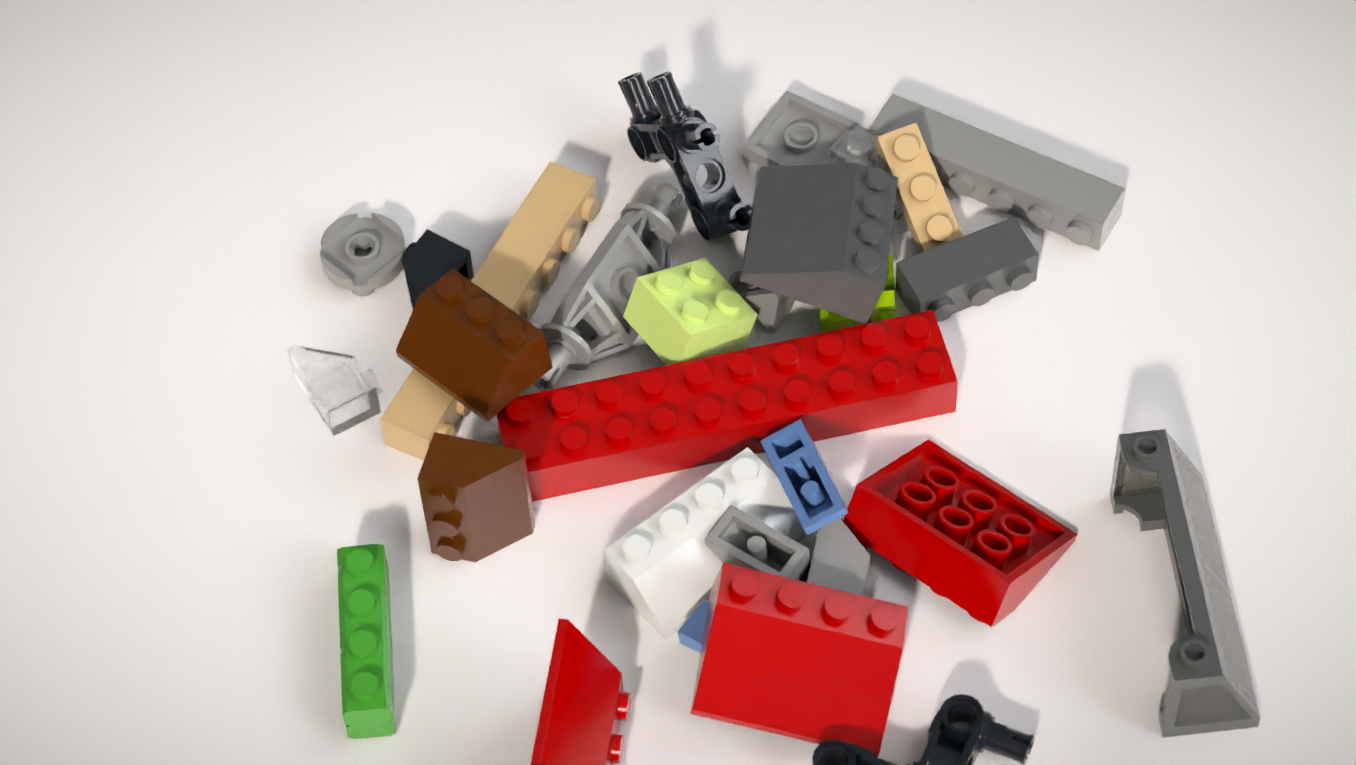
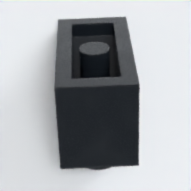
[402,229,474,311]

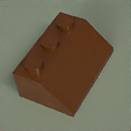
[396,268,553,422]
[417,432,535,562]

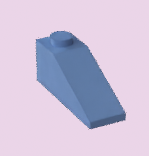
[760,419,849,535]

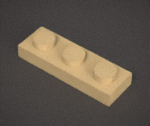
[874,123,963,254]

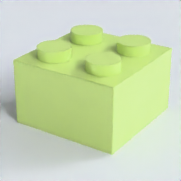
[623,258,758,365]

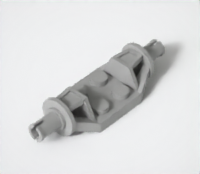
[533,183,683,391]

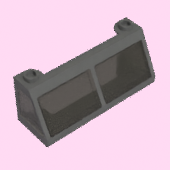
[1110,429,1260,738]

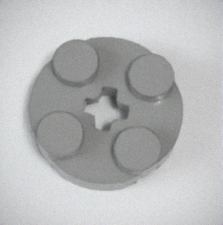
[320,213,406,297]

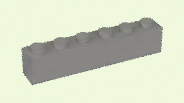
[868,94,1125,251]

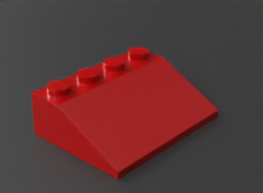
[843,439,1078,628]
[690,562,908,757]
[530,618,631,765]

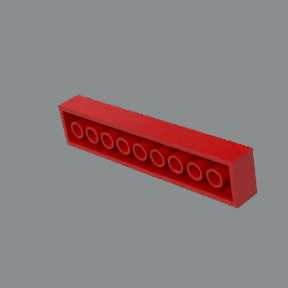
[496,310,958,502]

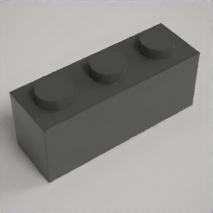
[895,217,1039,322]

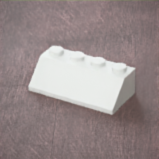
[604,447,808,640]

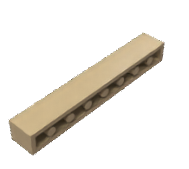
[380,162,600,460]

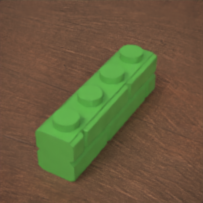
[337,544,396,739]

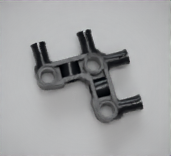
[617,71,752,241]
[812,694,1035,765]

